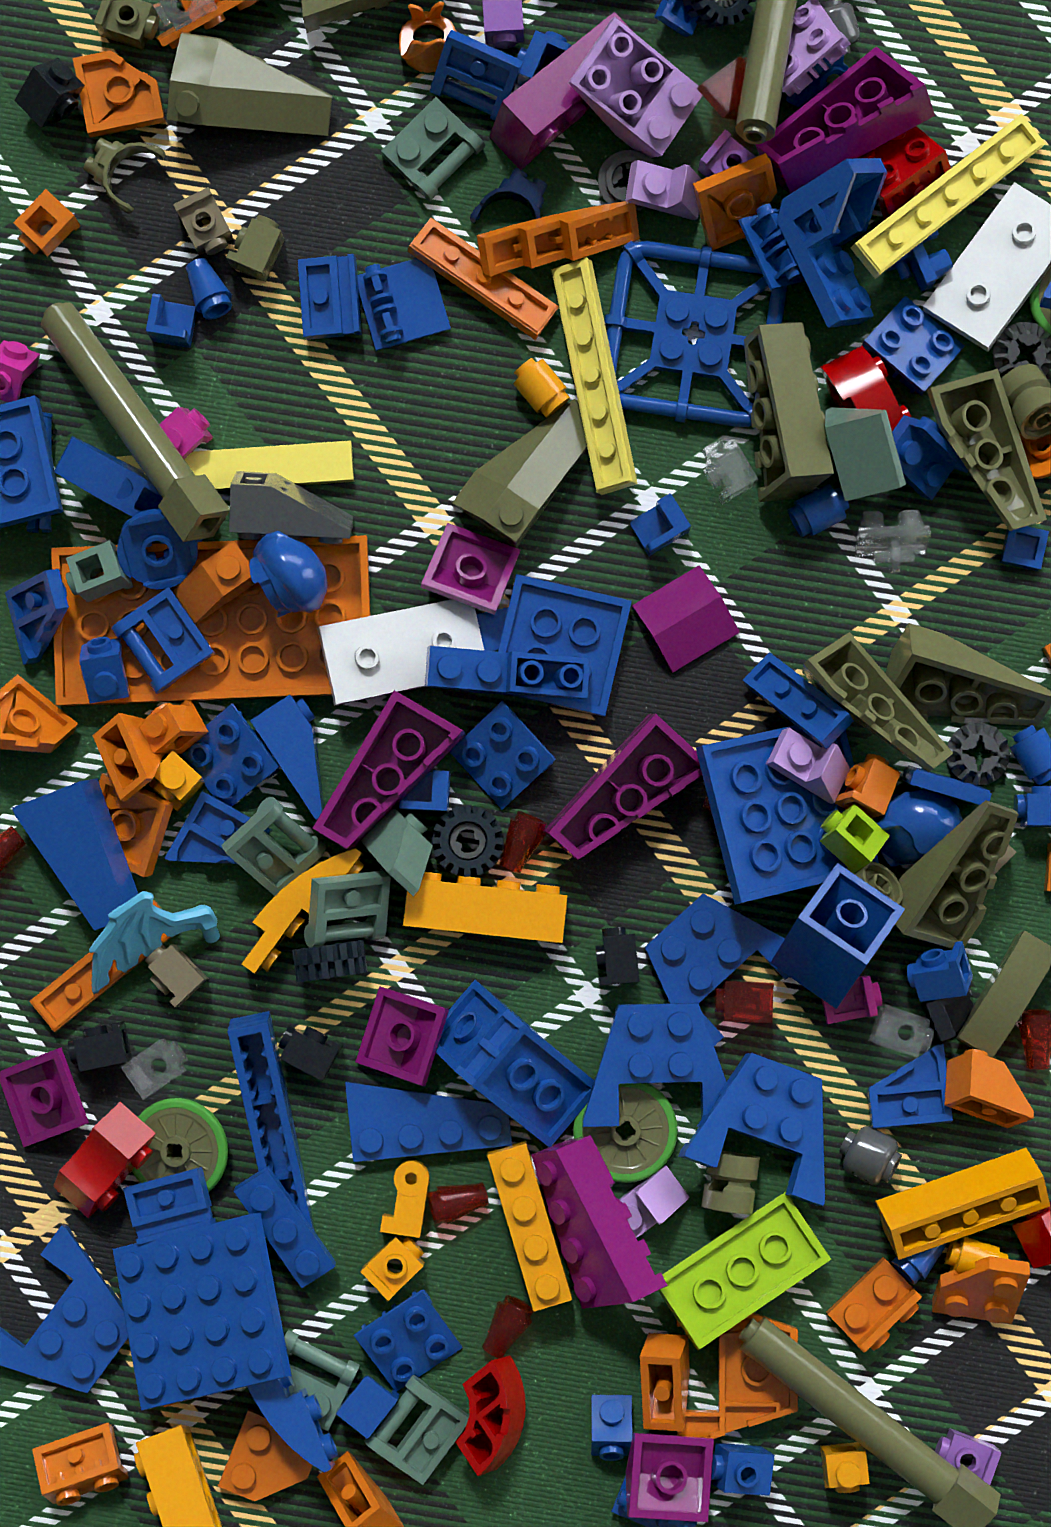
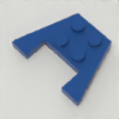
[644,893,789,1046]
[582,1003,726,1127]
[678,1053,825,1206]
[0,1224,128,1393]

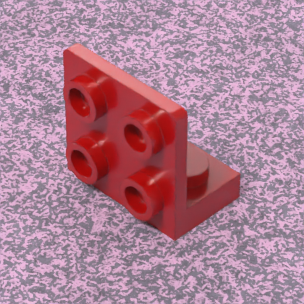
[858,126,951,220]

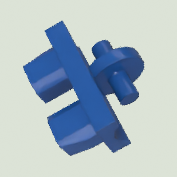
[886,230,953,292]

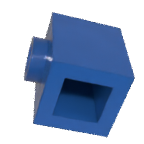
[711,1443,775,1496]

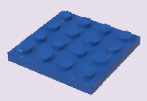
[696,725,879,905]
[113,1213,292,1410]

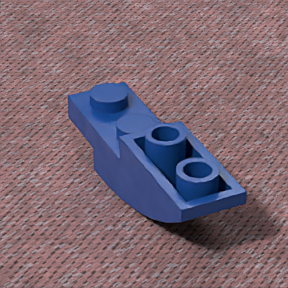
[54,436,203,542]
[425,646,590,699]
[247,1376,338,1472]

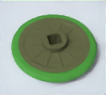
[573,1083,678,1183]
[132,1098,228,1192]

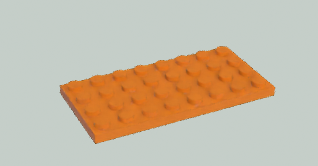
[51,535,371,706]

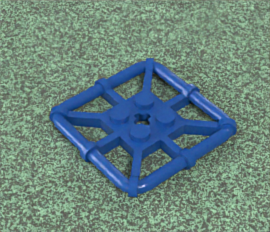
[604,241,787,427]

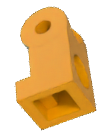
[380,1160,429,1238]

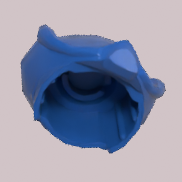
[249,531,328,617]
[877,788,963,867]

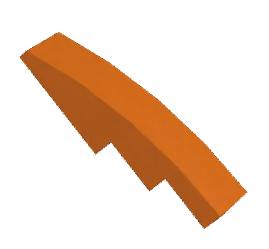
[477,201,640,276]

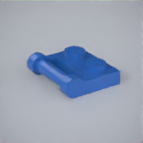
[430,30,524,121]
[111,587,216,694]

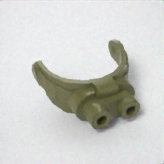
[83,137,166,214]

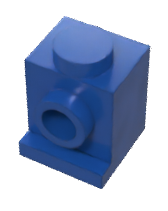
[1014,786,1051,827]
[907,941,973,1002]

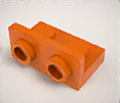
[826,1257,922,1353]
[32,1422,129,1506]

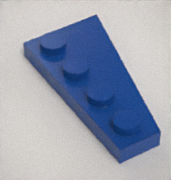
[345,1081,512,1162]

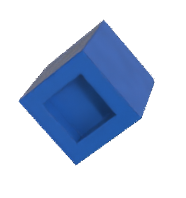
[146,293,197,348]
[630,493,691,556]
[399,770,451,813]
[336,1375,400,1439]

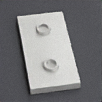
[923,182,1051,352]
[317,599,484,706]

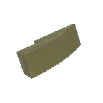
[956,930,1051,1058]

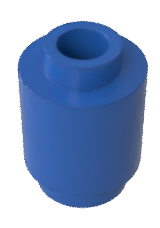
[788,484,849,537]
[1009,725,1051,786]

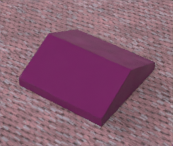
[420,523,521,615]
[632,566,740,673]
[355,986,449,1086]
[0,1047,89,1147]
[626,1433,714,1522]

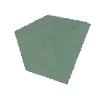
[825,407,906,501]

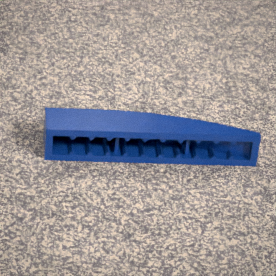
[228,1011,315,1260]

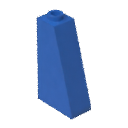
[12,778,138,930]

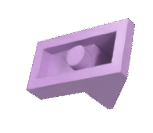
[625,160,702,220]
[766,728,850,804]
[619,1165,690,1238]

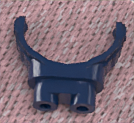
[470,168,548,224]

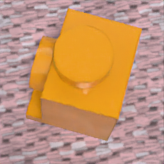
[148,750,204,812]
[360,1234,425,1301]
[820,1442,870,1493]

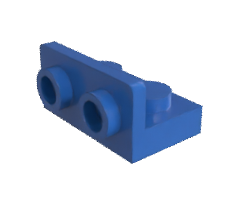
[892,415,968,500]

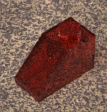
[697,56,747,120]

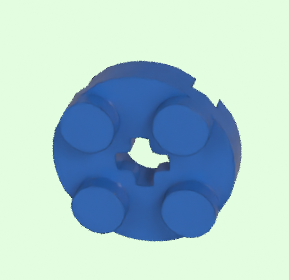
[117,509,198,589]

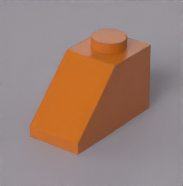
[173,541,255,624]
[92,713,164,802]
[945,1049,1034,1128]
[640,1333,690,1432]
[317,1451,404,1527]

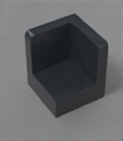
[920,986,974,1042]

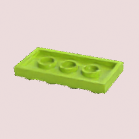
[658,1192,831,1351]

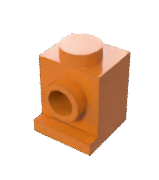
[13,189,81,257]
[140,700,209,754]
[835,754,901,819]

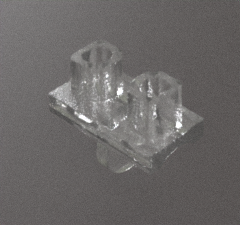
[855,510,931,574]

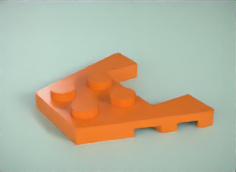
[676,1313,798,1439]

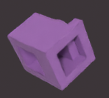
[698,130,756,177]
[935,1428,1002,1485]

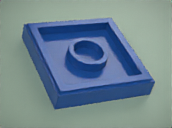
[902,765,992,805]

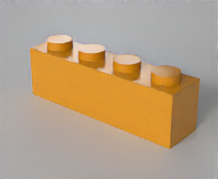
[403,872,568,943]
[487,1140,572,1312]
[876,1148,1050,1260]
[134,1425,222,1527]

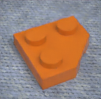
[73,50,166,138]
[692,153,777,251]
[0,674,78,753]
[99,773,174,877]
[932,1256,1030,1324]
[218,1408,313,1501]

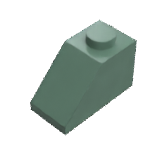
[361,807,432,896]

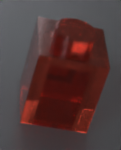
[714,980,774,1023]

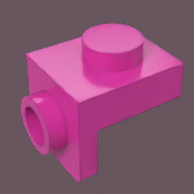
[0,340,40,403]
[159,406,213,459]
[822,975,882,1024]

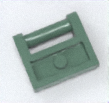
[381,97,486,201]
[221,797,326,896]
[304,870,391,948]
[284,1329,360,1431]
[364,1375,469,1485]

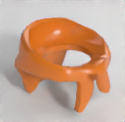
[399,1,457,73]

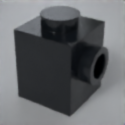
[14,58,85,128]

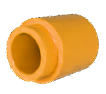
[513,358,570,418]
[945,1236,1008,1274]

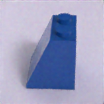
[770,863,905,1009]

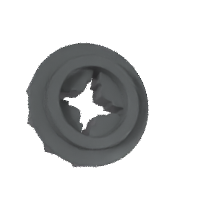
[598,150,656,212]
[993,322,1051,377]
[947,722,1011,785]

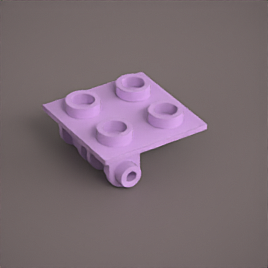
[782,0,851,97]

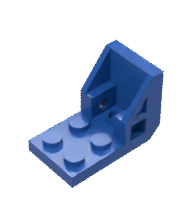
[777,158,887,328]
[436,980,594,1147]

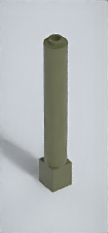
[735,0,797,144]
[41,303,230,542]
[738,1317,1001,1527]

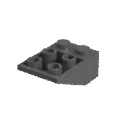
[229,471,353,544]

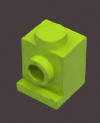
[820,803,890,874]

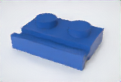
[298,254,362,340]
[123,1167,216,1245]

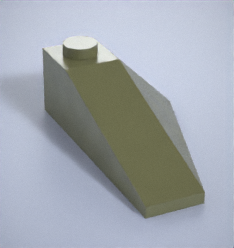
[167,32,333,136]
[927,369,1047,531]
[452,399,588,548]
[885,623,1051,726]
[802,632,953,772]
[895,800,1019,949]

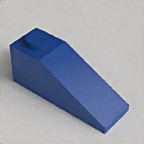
[250,694,324,820]

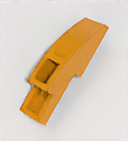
[242,848,365,974]

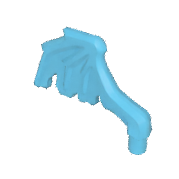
[89,891,220,994]

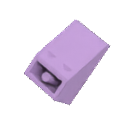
[568,17,705,158]

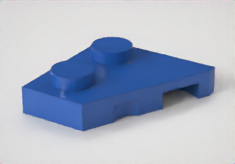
[5,569,69,665]
[165,791,272,864]
[867,1044,953,1129]

